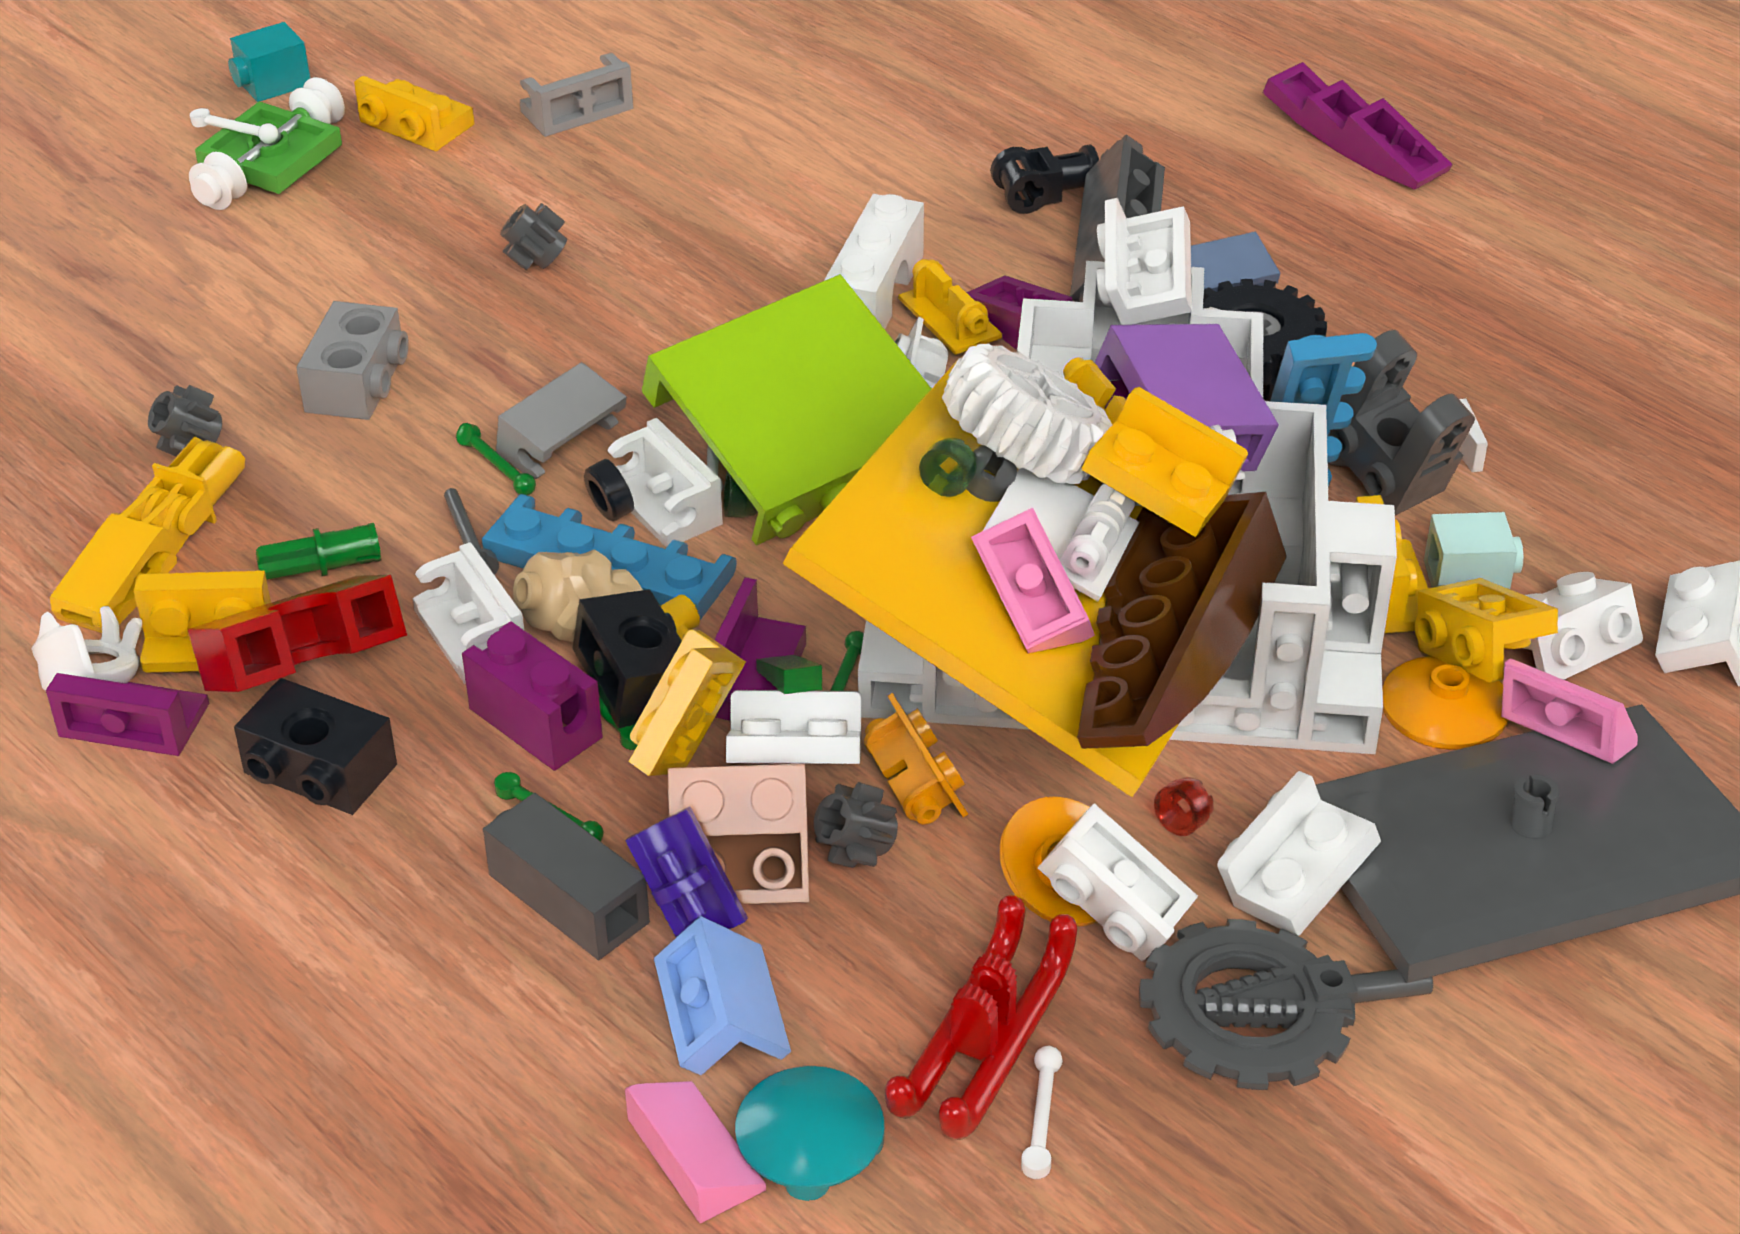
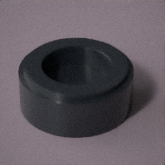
[584,459,634,521]

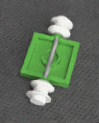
[189,77,345,210]

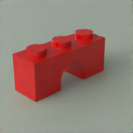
[188,574,407,692]

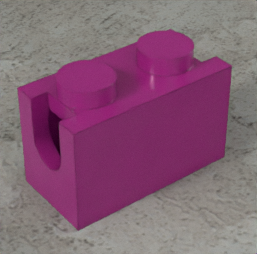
[462,621,603,771]

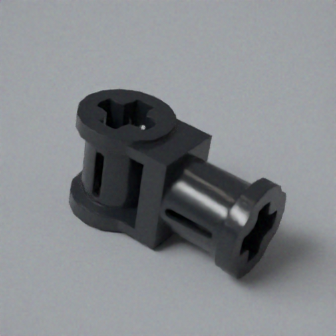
[990,144,1099,214]

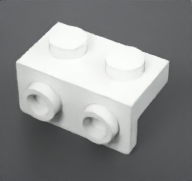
[1097,198,1192,325]
[1655,560,1740,687]
[1523,572,1643,680]
[1037,803,1198,961]

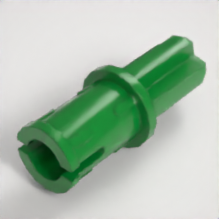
[256,522,381,580]

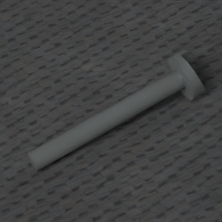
[444,488,499,575]

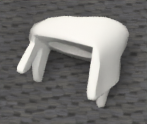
[31,606,142,691]

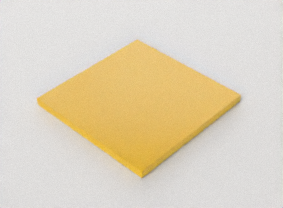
[782,361,1179,797]

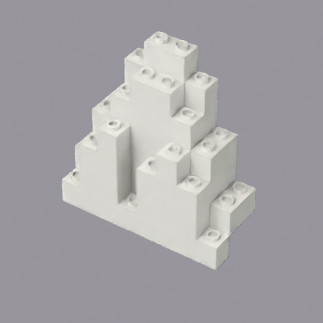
[858,261,1397,754]

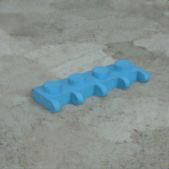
[1270,333,1377,487]
[482,494,737,620]

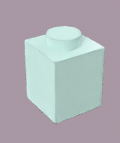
[1424,512,1523,589]

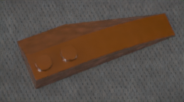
[1077,491,1287,749]

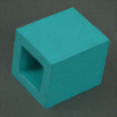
[228,22,310,102]

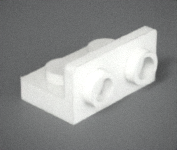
[726,690,861,764]
[1217,771,1381,936]

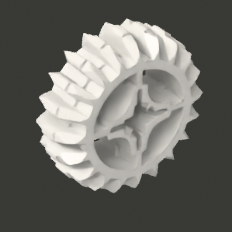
[942,344,1112,484]

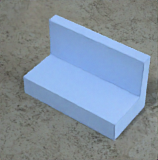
[654,916,791,1075]

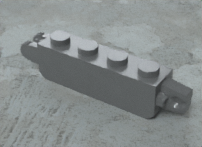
[1070,134,1165,302]

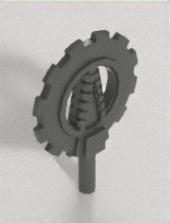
[1139,919,1433,1090]

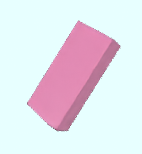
[971,508,1095,653]
[1501,658,1638,764]
[625,1081,766,1224]

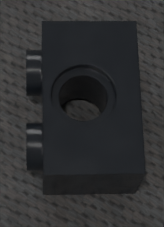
[573,589,682,728]
[234,678,397,815]

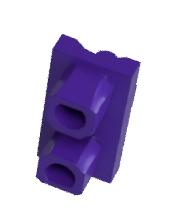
[625,806,748,937]

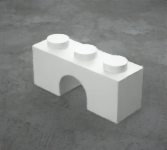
[824,194,924,329]

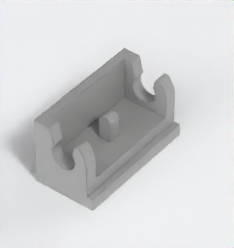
[520,53,633,137]
[496,362,627,479]

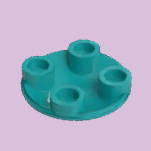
[735,1066,884,1201]

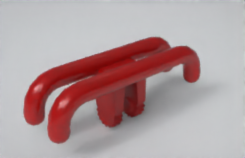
[885,895,1078,1140]

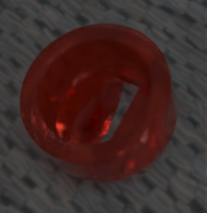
[1154,777,1214,836]

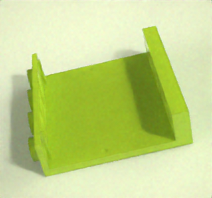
[641,274,932,546]

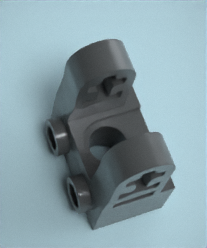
[1328,330,1475,516]

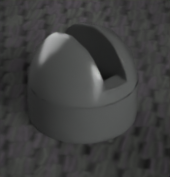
[960,445,1017,502]

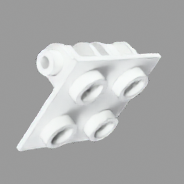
[983,468,1139,602]

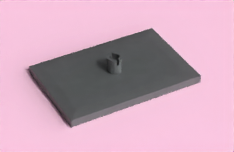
[1316,704,1740,983]

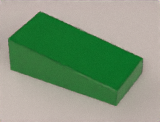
[756,655,822,695]

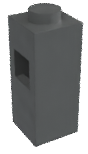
[483,793,650,961]

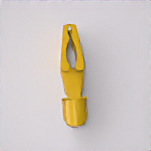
[50,437,245,633]

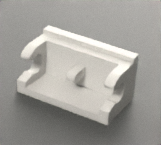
[607,418,723,548]
[413,542,524,684]

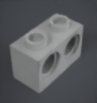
[296,301,408,420]

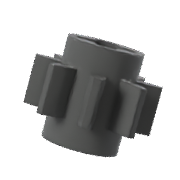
[500,203,567,270]
[148,385,222,457]
[814,782,898,868]

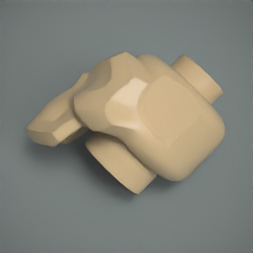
[513,549,643,642]

